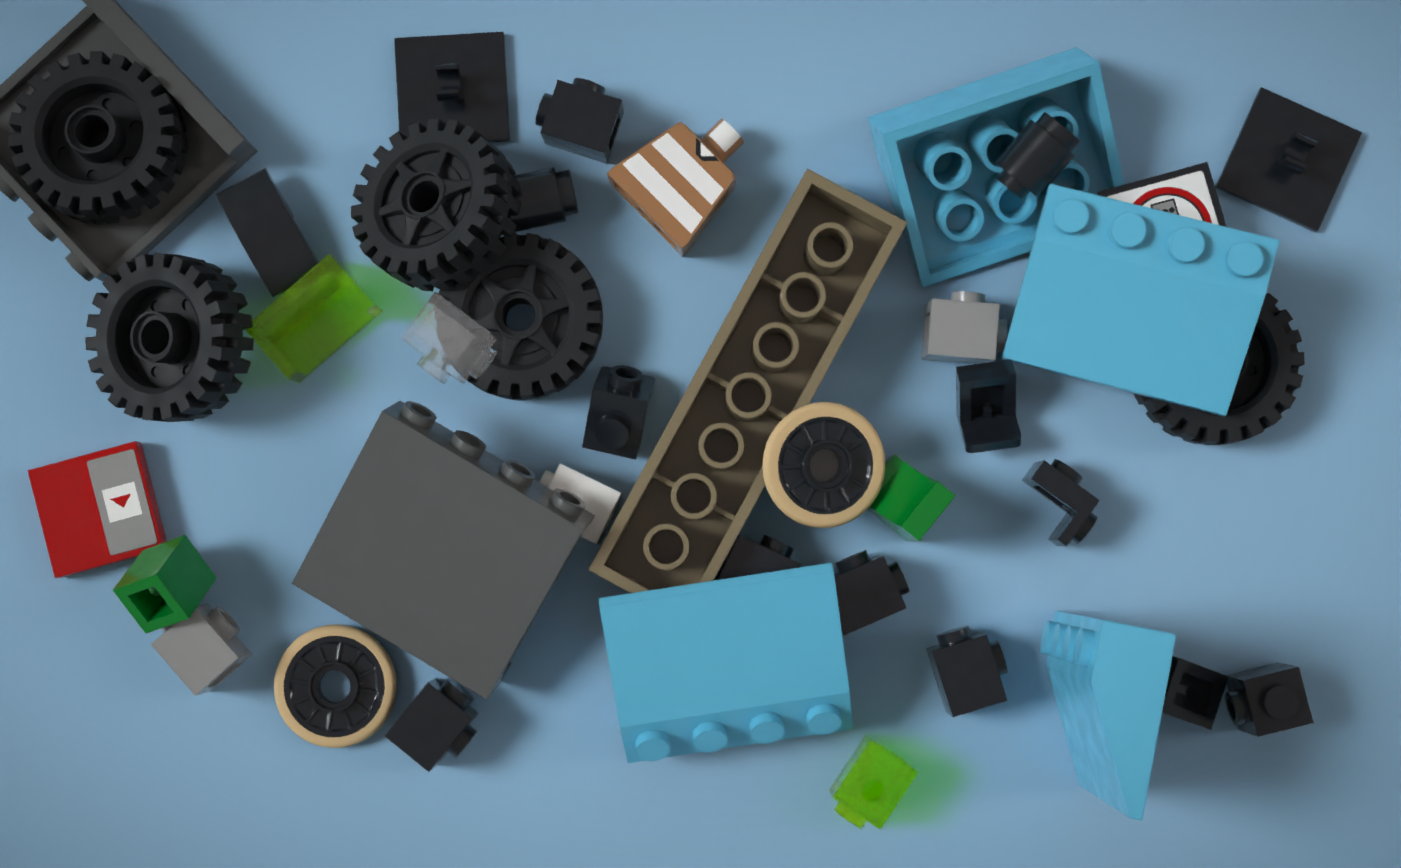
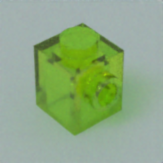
[829,734,918,830]

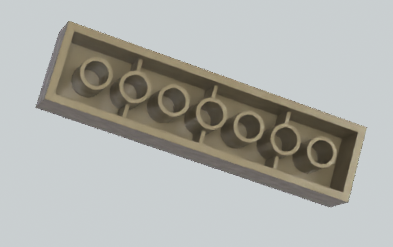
[588,168,908,593]

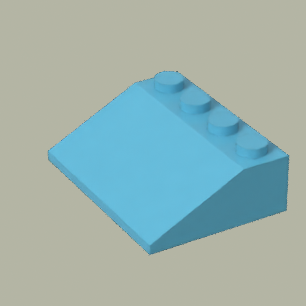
[867,47,1124,287]
[1002,183,1280,417]
[599,563,853,763]
[1040,611,1176,821]

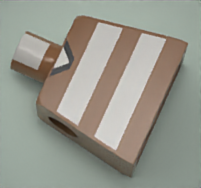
[607,119,744,257]

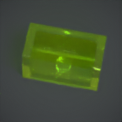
[245,254,383,383]

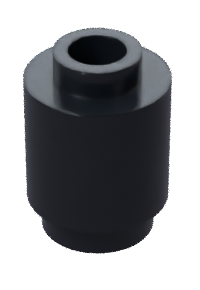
[995,112,1080,200]
[508,167,579,232]

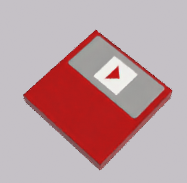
[27,441,167,578]

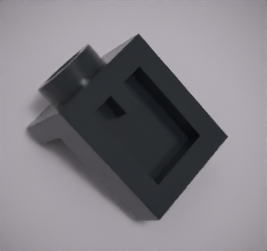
[1162,656,1229,730]

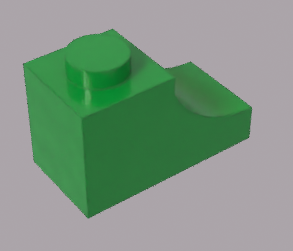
[867,454,956,541]

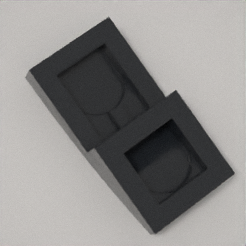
[216,167,322,297]

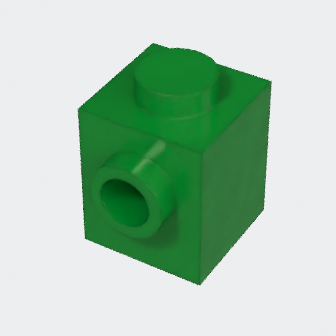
[113,535,217,634]

